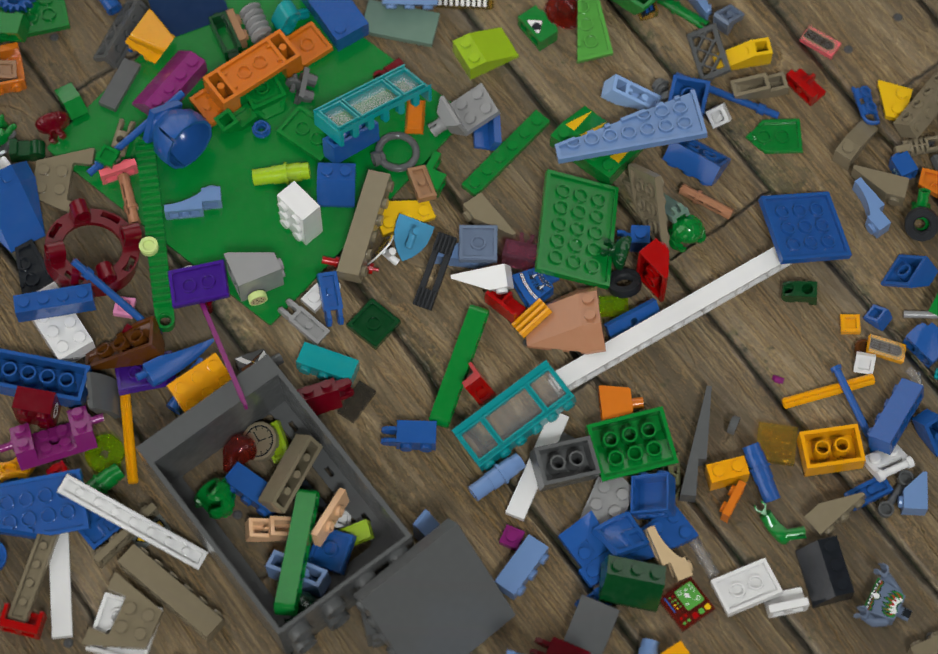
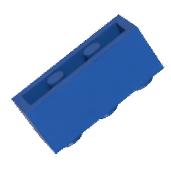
[322,120,380,163]
[224,462,276,518]

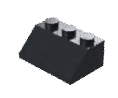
[795,536,855,608]

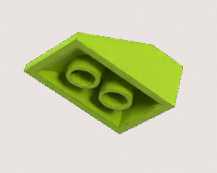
[453,27,519,80]

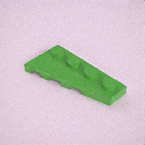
[577,0,613,64]

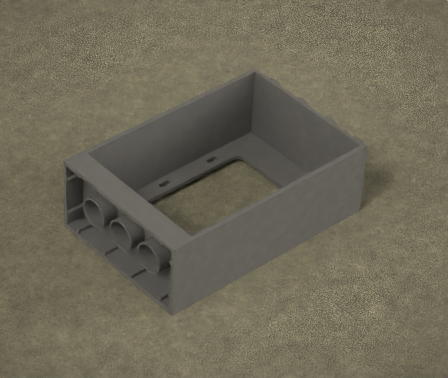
[136,354,414,654]

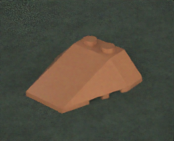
[525,286,606,355]

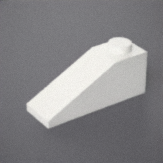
[450,264,514,294]

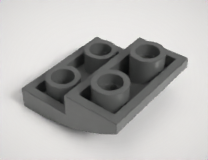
[86,372,121,419]

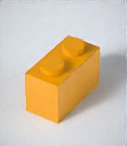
[704,455,750,491]

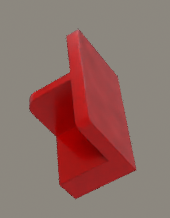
[786,68,826,107]
[485,290,526,323]
[462,362,496,406]

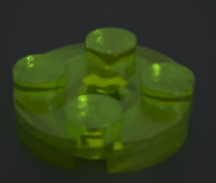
[85,434,125,472]

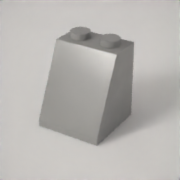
[224,252,286,302]

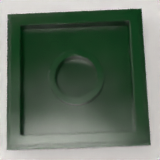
[346,298,401,350]

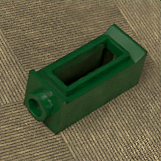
[208,11,243,62]

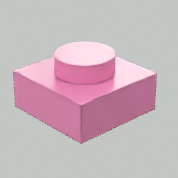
[113,296,137,319]

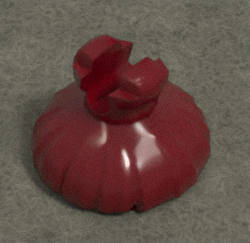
[35,111,70,144]

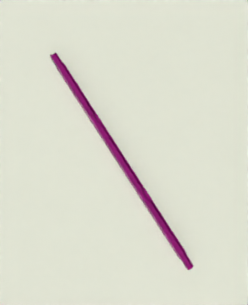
[200,303,248,410]

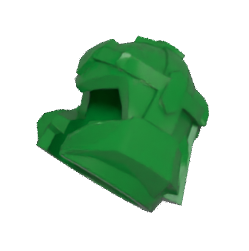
[668,214,706,253]
[194,478,236,519]

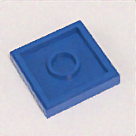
[308,530,357,575]

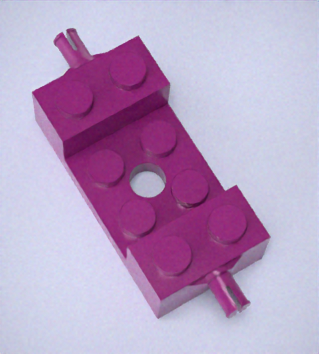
[0,405,105,471]

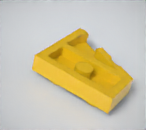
[876,80,913,121]

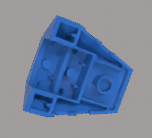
[0,161,45,253]

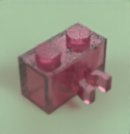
[502,232,537,270]

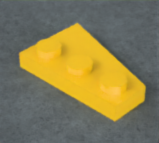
[379,200,436,237]

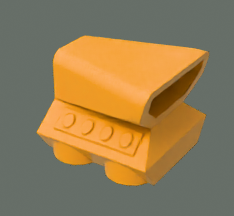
[125,9,175,64]

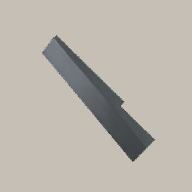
[679,386,712,503]

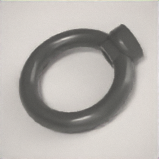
[370,132,420,172]

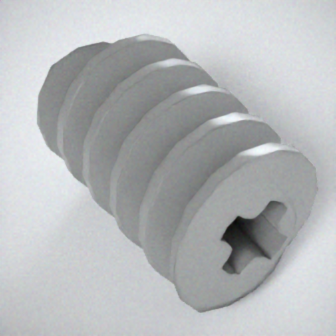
[240,2,272,44]

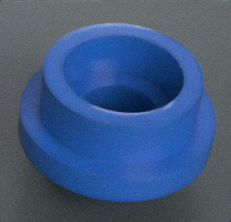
[252,120,271,139]

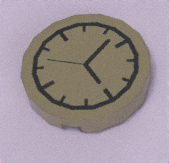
[241,422,279,462]

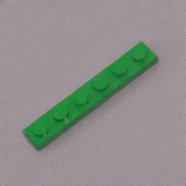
[461,110,550,197]

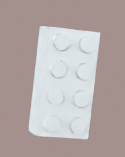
[32,281,96,362]

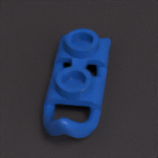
[851,85,880,125]

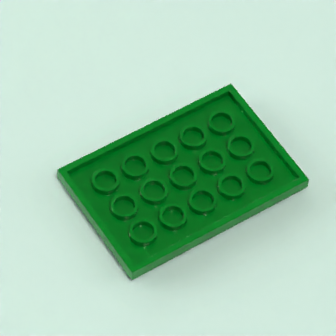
[534,169,619,290]

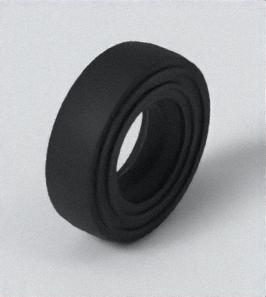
[904,207,938,241]
[608,268,642,298]

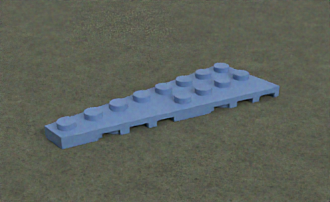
[555,89,707,164]

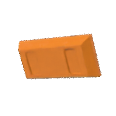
[405,100,426,134]

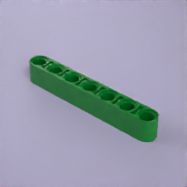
[429,304,490,429]
[274,489,320,616]

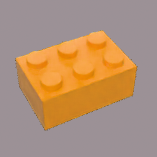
[797,423,866,477]

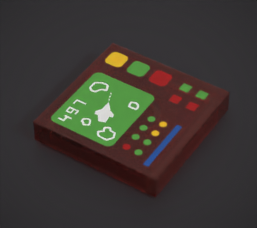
[660,577,715,633]

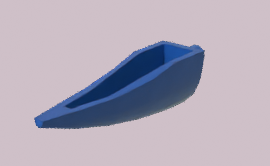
[135,338,214,387]

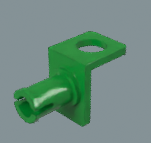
[911,188,931,231]

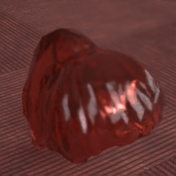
[223,434,257,473]

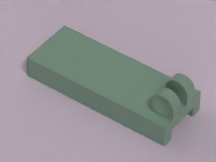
[663,193,690,224]

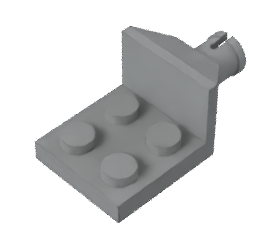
[427,83,501,137]

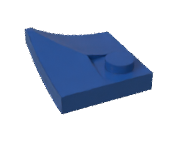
[78,510,121,550]
[558,511,609,568]
[591,511,650,557]

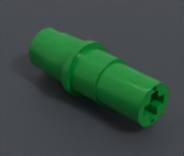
[85,463,125,494]

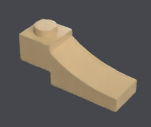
[643,525,693,583]

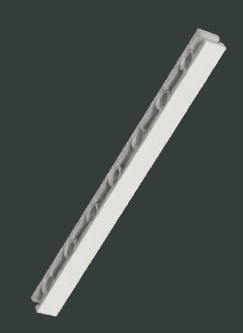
[548,247,793,397]

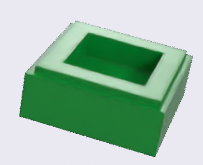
[95,143,121,169]

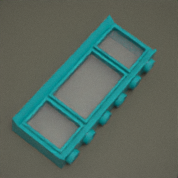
[313,64,432,147]
[452,360,576,472]

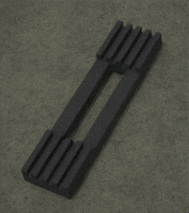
[413,232,457,311]

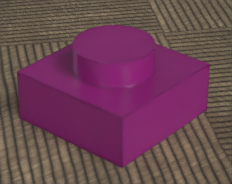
[499,525,525,551]

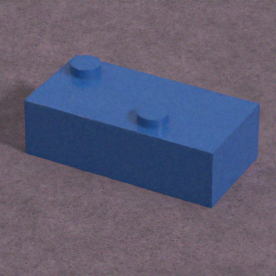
[301,0,369,51]

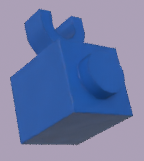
[617,225,650,252]

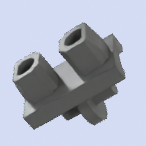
[286,67,318,105]

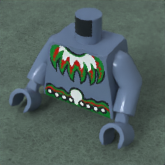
[854,563,912,627]

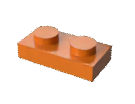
[719,480,746,523]

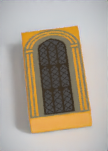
[866,334,907,364]

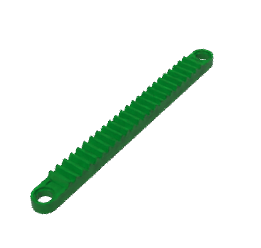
[135,126,176,332]

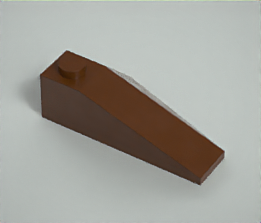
[85,315,165,371]

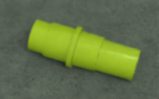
[252,162,311,186]

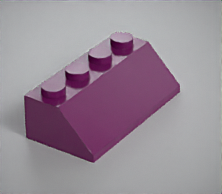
[132,51,208,115]

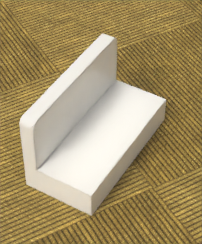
[764,587,810,619]

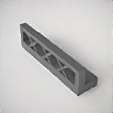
[92,0,150,69]

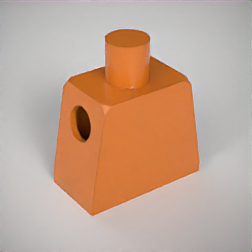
[598,385,644,421]

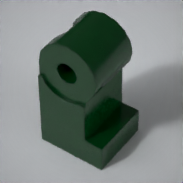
[9,139,45,162]
[781,281,817,305]

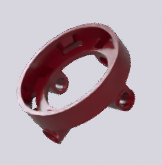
[44,198,142,297]

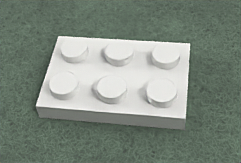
[710,558,783,617]

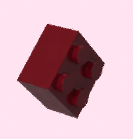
[11,386,61,429]

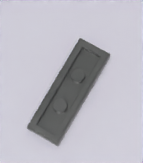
[98,58,141,112]

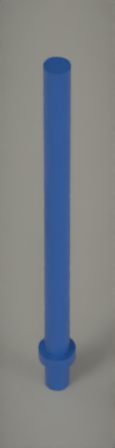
[87,90,186,176]

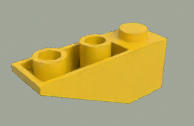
[713,37,773,70]

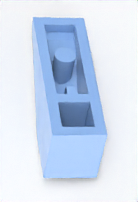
[601,74,661,110]

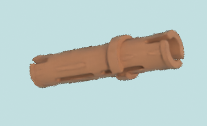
[118,173,141,225]
[678,183,734,220]

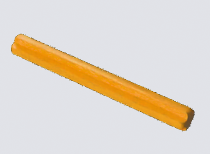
[782,373,875,409]
[120,394,139,484]

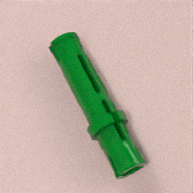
[657,0,710,29]

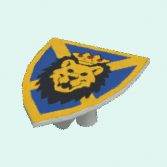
[367,234,400,266]

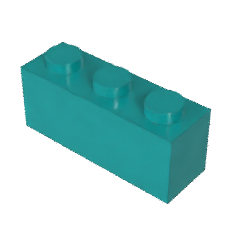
[296,342,360,387]

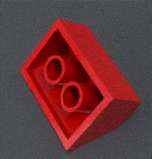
[636,238,669,302]

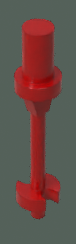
[322,256,379,275]

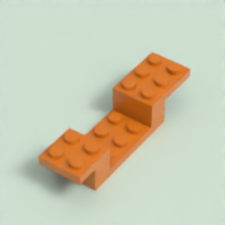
[189,21,333,127]

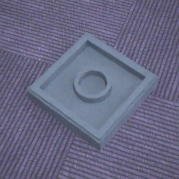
[459,225,498,263]

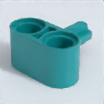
[271,0,310,36]

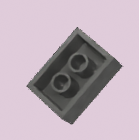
[529,436,601,492]

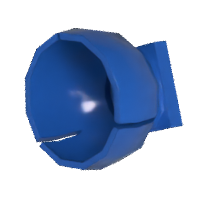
[142,99,212,169]

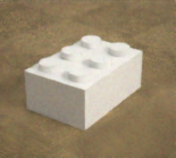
[277,181,323,245]

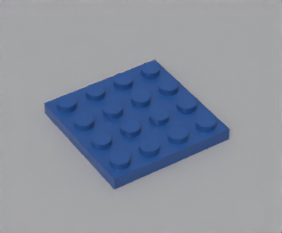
[758,191,852,264]

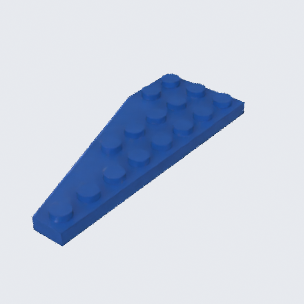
[0,469,91,536]

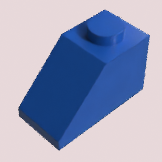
[912,409,938,457]

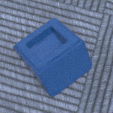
[863,304,892,331]

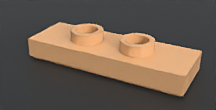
[311,488,350,547]

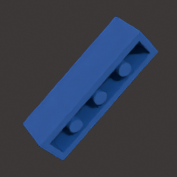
[13,283,96,322]
[867,378,924,455]

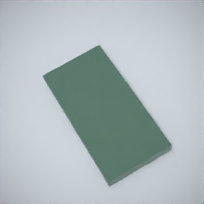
[364,0,440,48]

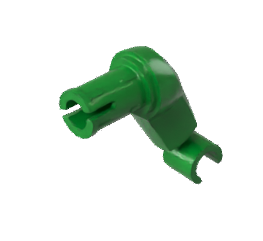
[754,500,806,544]

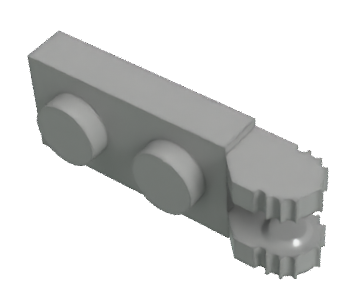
[278,298,330,346]

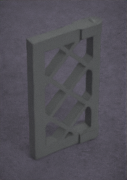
[686,23,732,81]

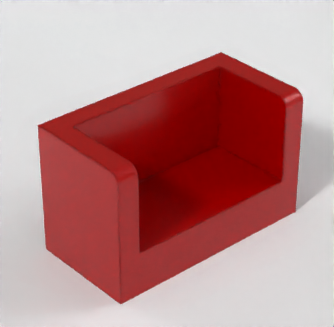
[0,603,47,640]

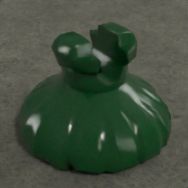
[601,236,632,271]

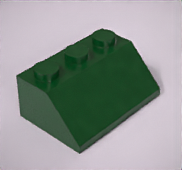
[598,555,666,612]

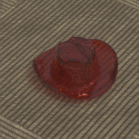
[545,0,578,29]

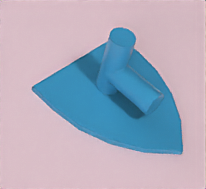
[394,213,434,261]

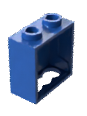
[630,470,676,520]

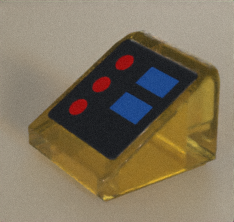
[638,1,659,21]

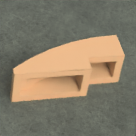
[245,516,292,542]

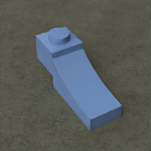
[852,177,891,238]
[164,185,223,220]

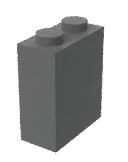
[564,595,621,654]

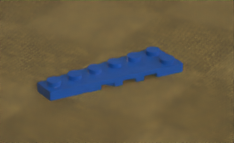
[578,505,699,588]

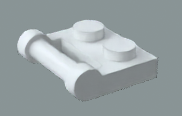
[864,444,915,482]

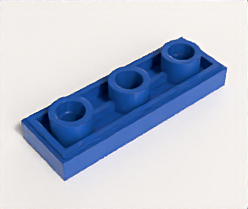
[604,298,660,340]

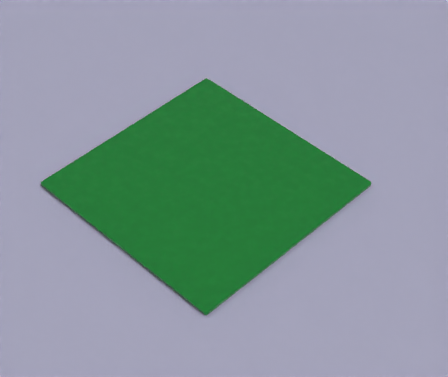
[48,0,453,325]

